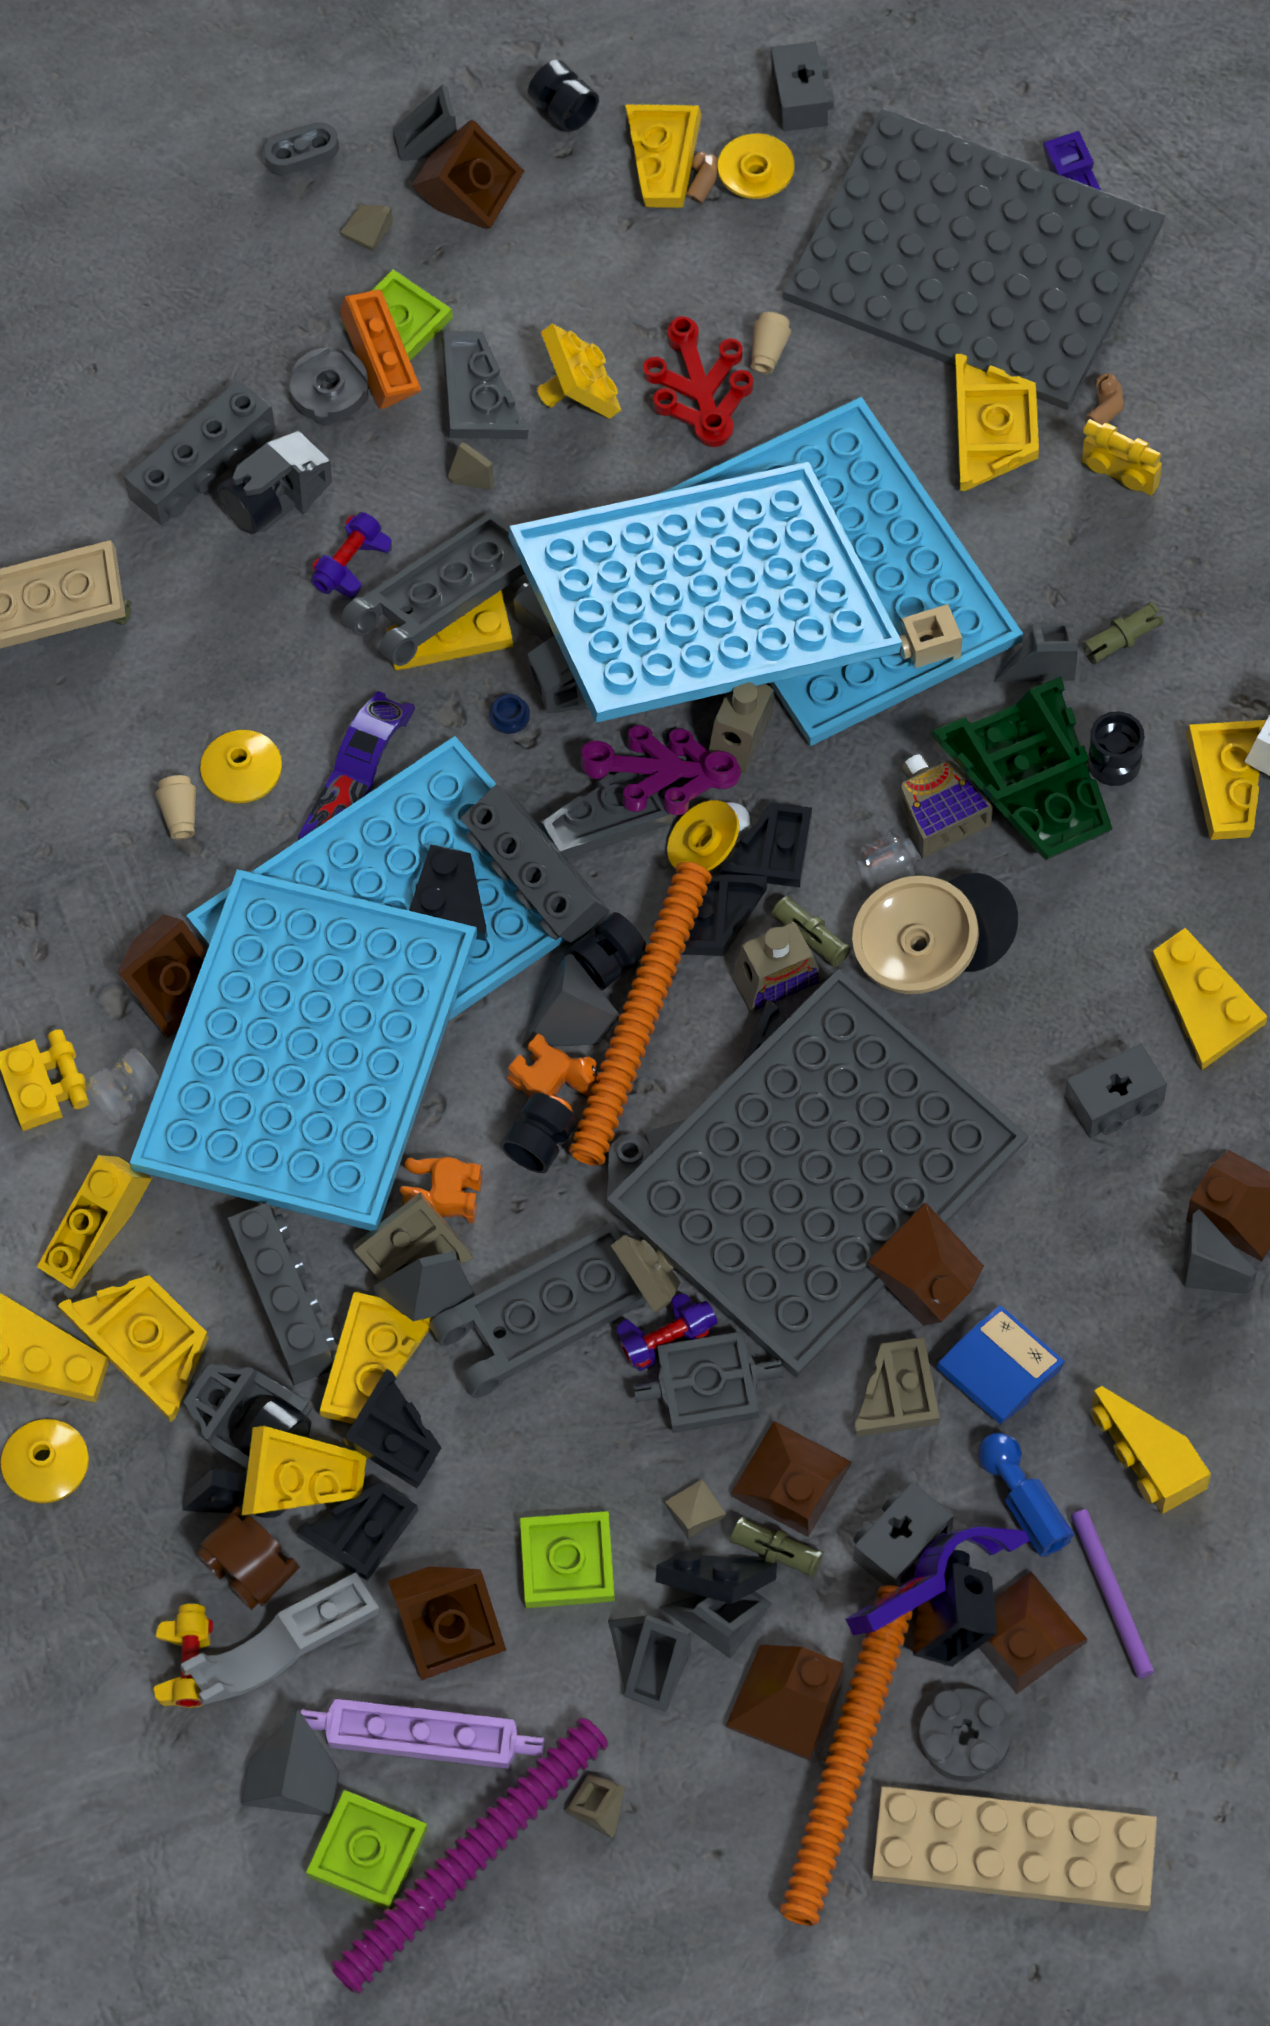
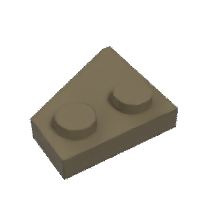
[353,1192,473,1281]
[611,1235,681,1313]
[855,1337,940,1437]

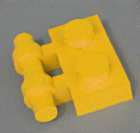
[1082,419,1162,496]
[0,1029,89,1131]

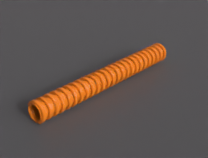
[569,862,712,1166]
[780,1585,913,1926]

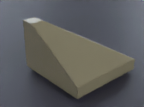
[340,205,393,251]
[448,442,495,489]
[665,1479,726,1539]
[566,1773,625,1838]

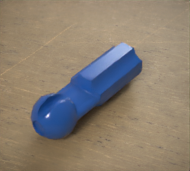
[978,1433,1074,1557]

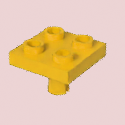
[537,323,621,419]

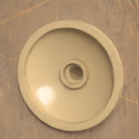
[852,876,979,994]

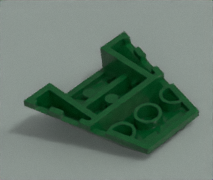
[930,676,1113,860]

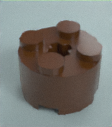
[197,1506,300,1611]

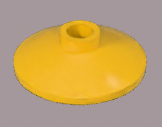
[718,133,795,199]
[200,730,282,803]
[667,800,739,871]
[1,1419,89,1503]

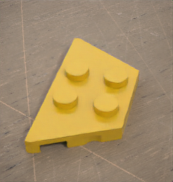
[955,354,1039,491]
[58,1275,209,1422]

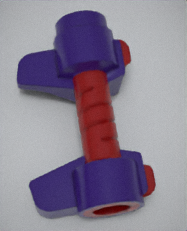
[311,512,392,598]
[617,1294,718,1371]

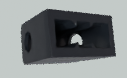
[913,1550,997,1667]

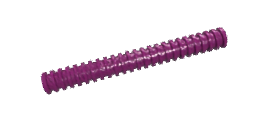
[331,1717,608,1994]

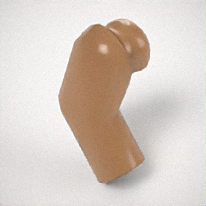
[686,152,718,204]
[1085,373,1124,425]

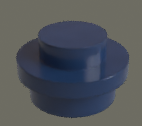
[489,694,530,734]

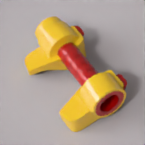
[154,1604,213,1708]

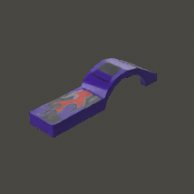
[298,691,415,840]
[845,1527,1030,1635]

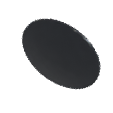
[948,873,1018,972]

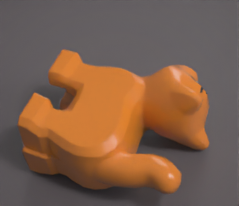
[507,1034,597,1112]
[399,1157,483,1224]

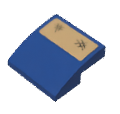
[936,1305,1065,1425]

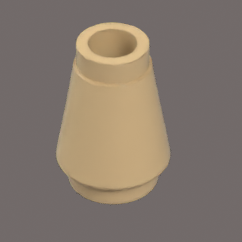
[751,312,791,374]
[155,775,196,840]

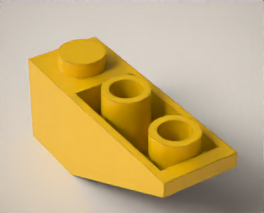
[37,1155,152,1289]
[1090,1386,1211,1514]

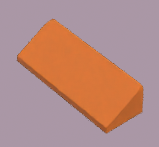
[340,289,421,409]

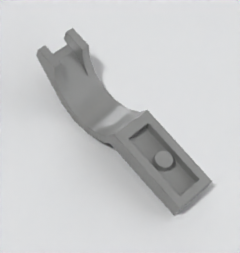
[180,1572,379,1705]

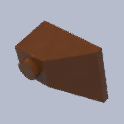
[412,120,525,229]
[117,914,207,1038]
[1186,1150,1270,1262]
[866,1203,984,1326]
[731,1421,851,1537]
[388,1566,506,1680]
[979,1571,1088,1694]
[726,1645,844,1761]

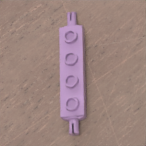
[301,1699,544,1769]

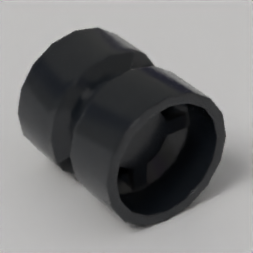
[528,59,599,132]
[1088,711,1145,786]
[568,912,647,991]
[500,1093,578,1174]

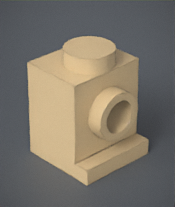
[899,604,962,668]

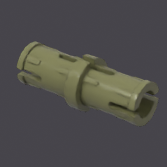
[1082,602,1164,665]
[771,896,851,967]
[730,1517,824,1578]

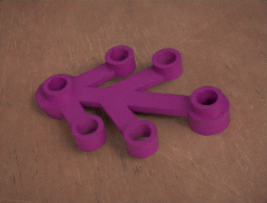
[580,725,741,815]

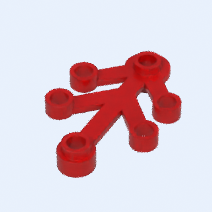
[643,316,753,447]

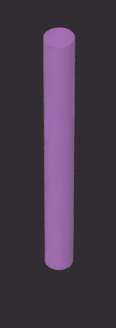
[1071,1509,1154,1679]

